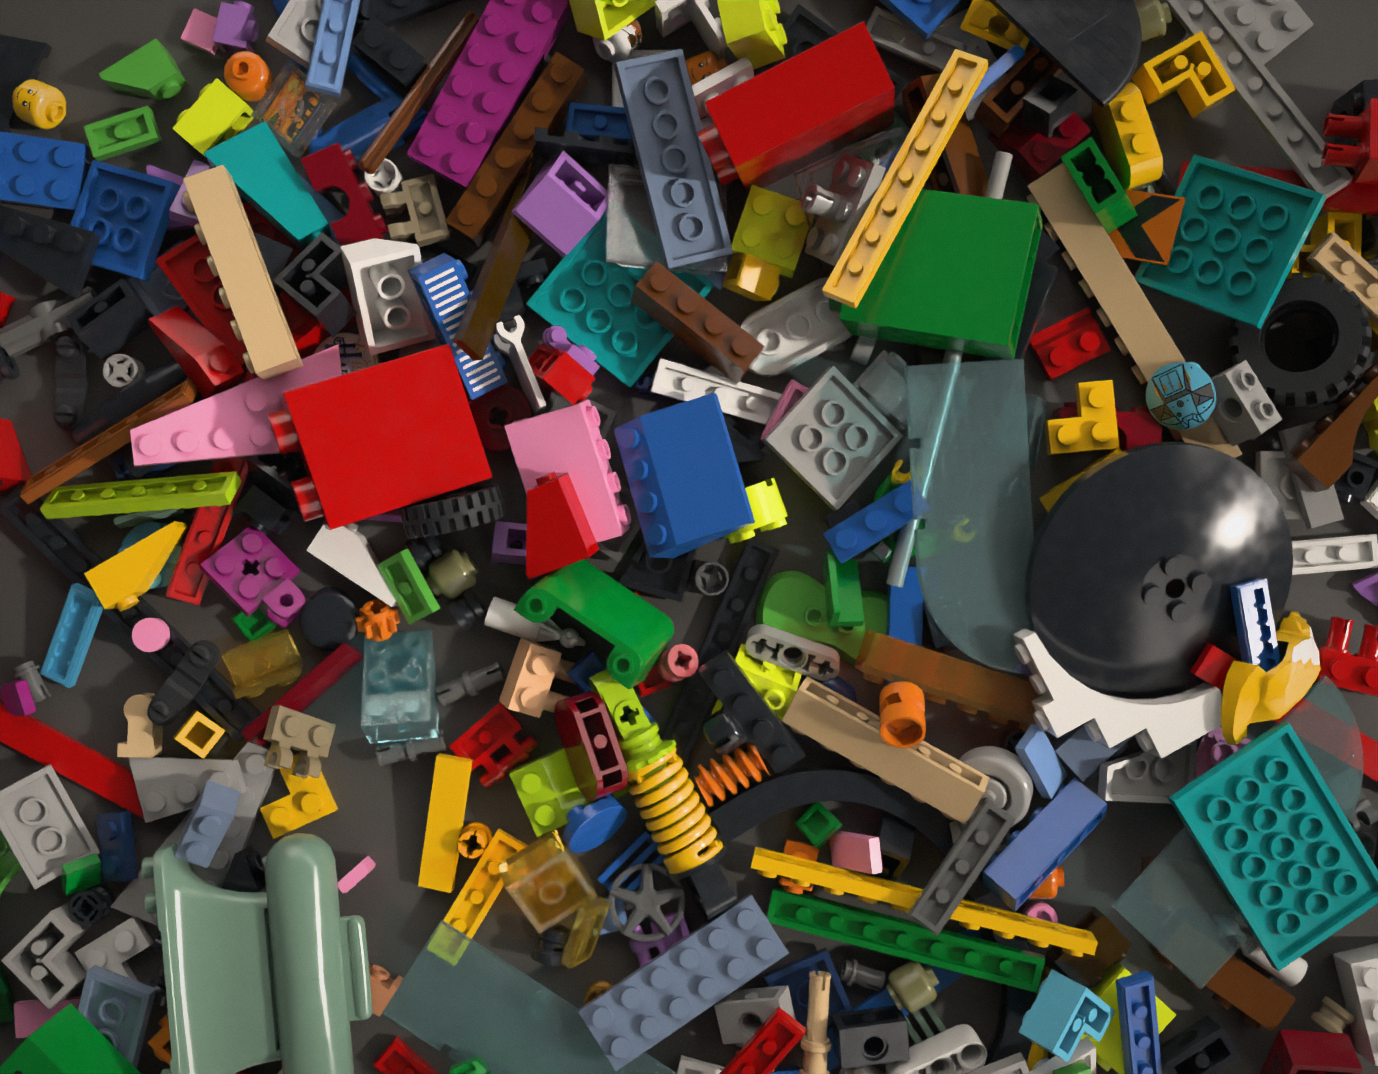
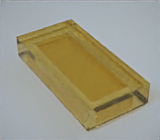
[560,896,610,969]

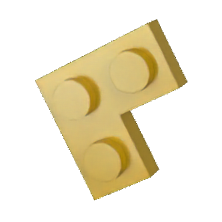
[1044,380,1119,455]
[260,753,338,839]

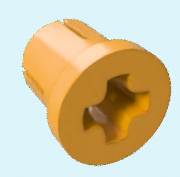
[458,822,493,859]

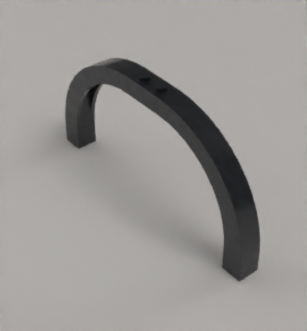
[709,766,1037,1066]

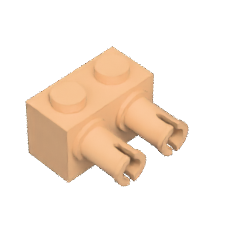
[499,638,576,718]

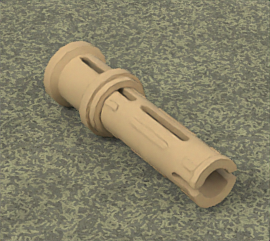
[799,971,832,1074]

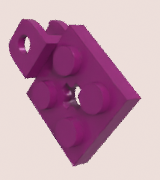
[200,524,305,628]

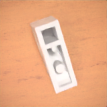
[306,522,398,607]

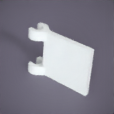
[493,315,546,416]

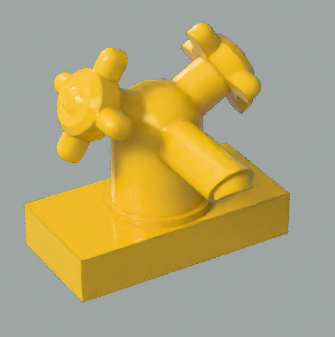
[960,0,1030,51]

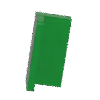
[822,550,864,628]

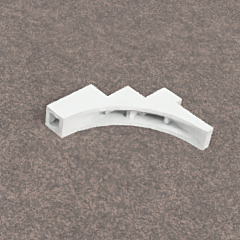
[1013,628,1223,759]

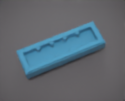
[39,583,104,688]

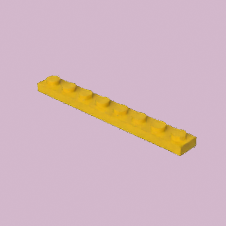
[822,49,988,309]

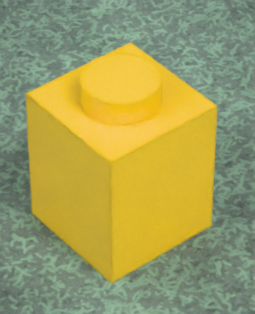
[722,253,781,301]
[173,710,225,759]

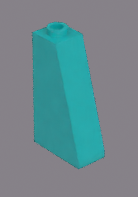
[204,121,332,251]

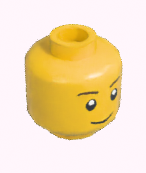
[12,79,66,130]

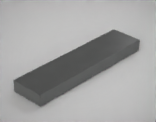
[907,798,1016,936]

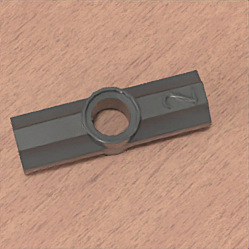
[0,287,98,358]

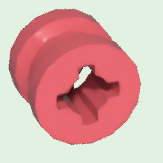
[657,644,699,683]

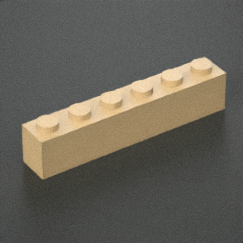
[182,165,304,381]
[782,676,990,824]

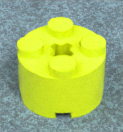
[723,478,788,544]

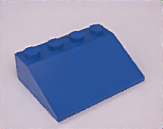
[614,393,755,558]

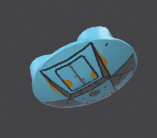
[1146,362,1217,430]

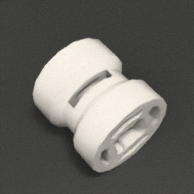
[365,158,404,197]

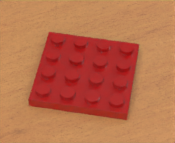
[155,202,345,369]

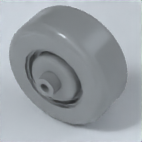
[959,746,1033,827]

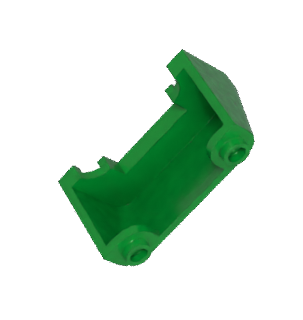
[514,559,674,689]

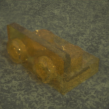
[222,629,304,699]

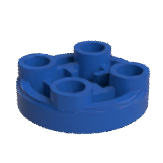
[563,793,627,853]

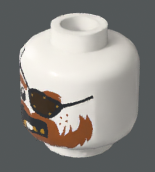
[592,19,642,63]

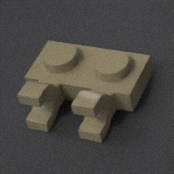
[380,174,451,247]
[263,705,336,778]

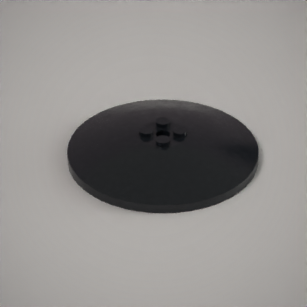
[1025,442,1293,699]

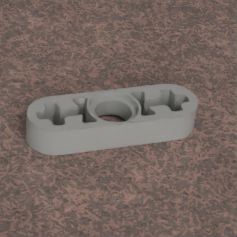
[746,624,840,681]

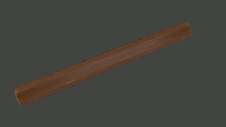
[358,11,480,175]

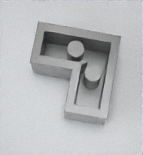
[1,902,91,1010]

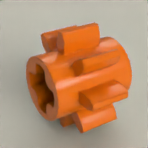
[356,599,400,642]

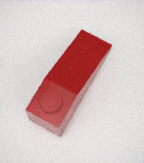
[148,306,244,399]
[528,343,596,405]

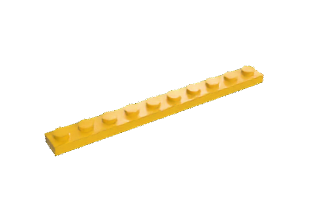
[751,846,1098,957]

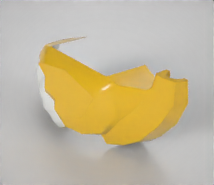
[1221,611,1321,745]

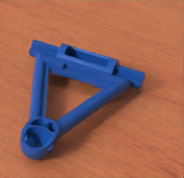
[272,0,427,178]

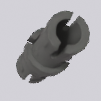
[435,661,506,707]
[375,729,447,767]

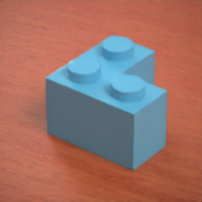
[1019,970,1116,1063]

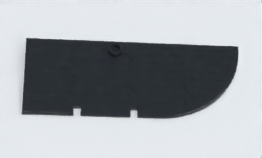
[989,0,1142,108]

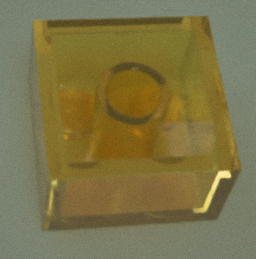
[498,829,598,934]

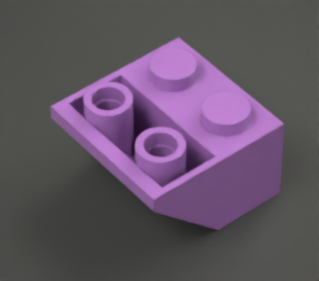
[512,151,614,257]

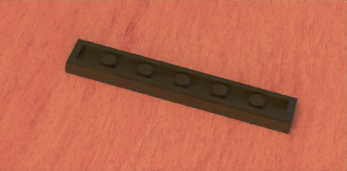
[453,173,535,361]

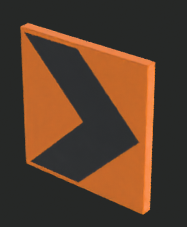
[1106,190,1186,266]

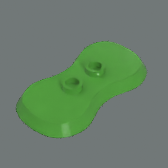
[756,571,887,669]

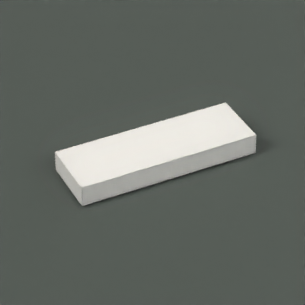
[1292,534,1378,575]

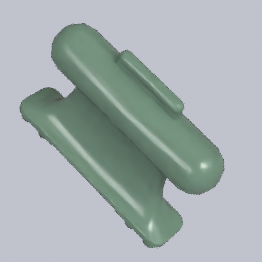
[142,833,373,1074]

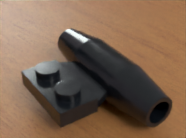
[72,360,190,478]

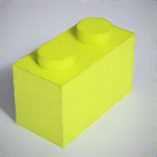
[172,78,257,157]

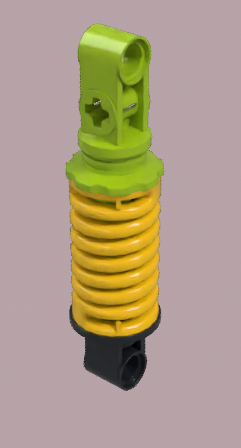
[588,669,738,920]

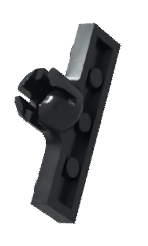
[698,649,805,775]

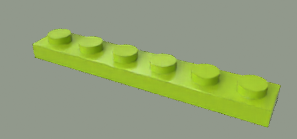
[40,471,242,519]

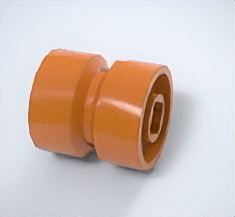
[879,681,926,748]

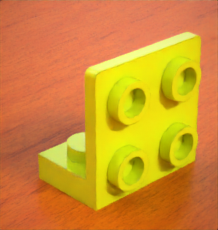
[712,643,802,721]

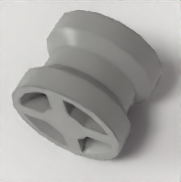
[103,354,146,389]

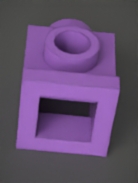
[212,1,259,55]
[490,521,527,565]

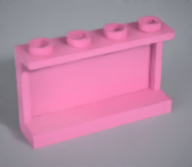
[504,399,631,542]

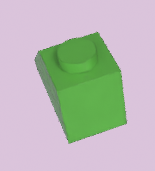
[99,38,188,101]

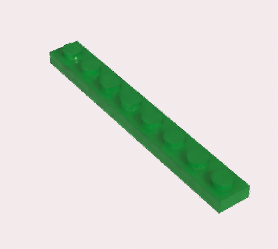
[767,886,1045,993]

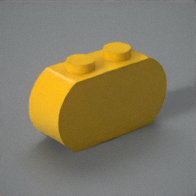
[1092,82,1163,190]

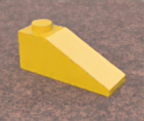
[84,521,189,611]

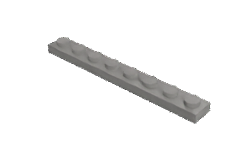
[1163,0,1353,199]

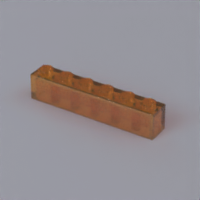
[854,629,1043,731]

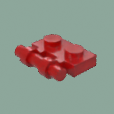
[449,702,539,789]

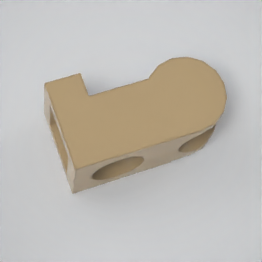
[117,693,163,758]

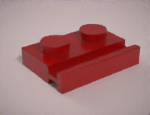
[1029,307,1111,381]

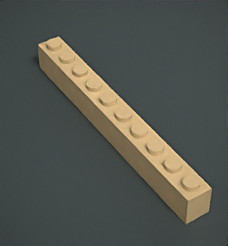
[1026,163,1242,458]

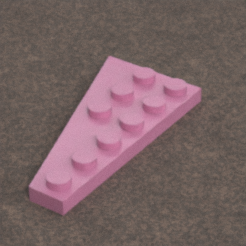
[130,345,342,467]

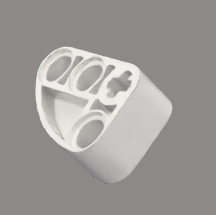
[885,1024,987,1074]

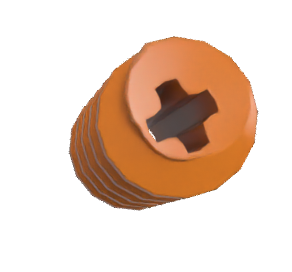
[694,742,770,807]

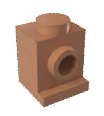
[369,964,404,1017]

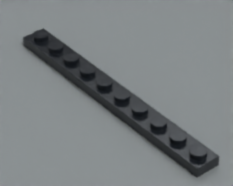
[0,484,262,742]

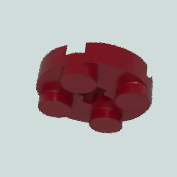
[468,385,533,451]

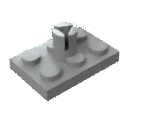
[801,153,886,266]

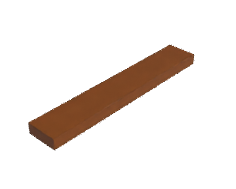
[20,379,198,504]

